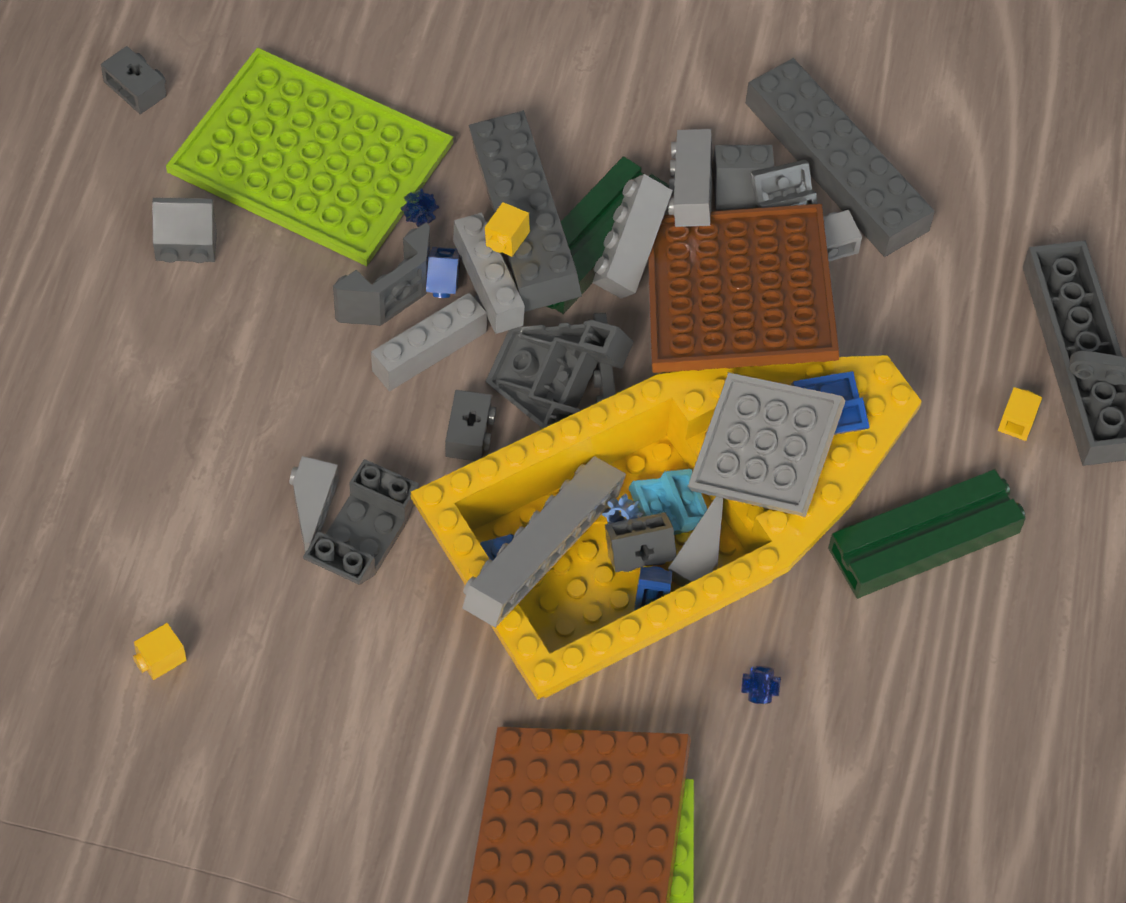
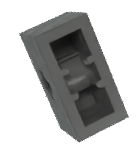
[101,46,166,115]
[445,390,496,461]
[605,512,676,572]

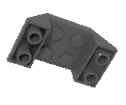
[333,223,430,326]
[303,459,419,585]

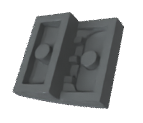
[751,159,818,208]

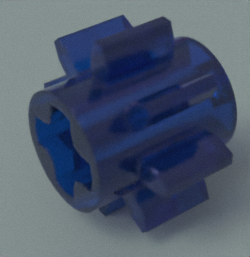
[401,188,439,227]
[741,666,781,704]

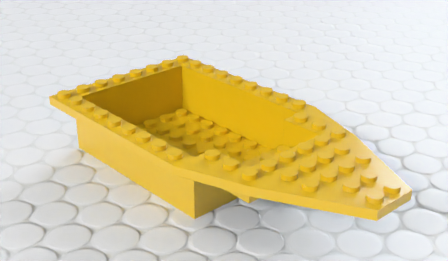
[411,355,922,700]

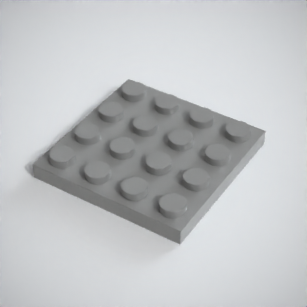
[688,372,846,517]

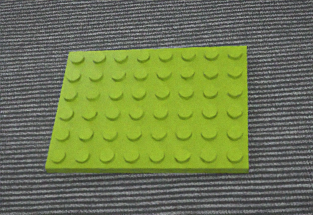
[166,48,453,266]

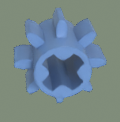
[602,494,644,524]

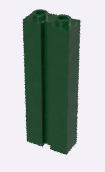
[547,156,669,315]
[828,469,1026,599]

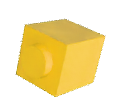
[485,202,530,257]
[998,387,1042,441]
[133,623,187,680]

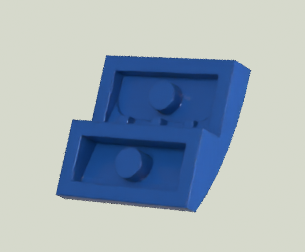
[791,371,869,435]

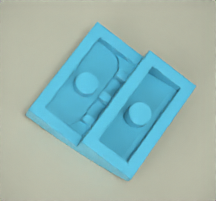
[629,469,707,535]

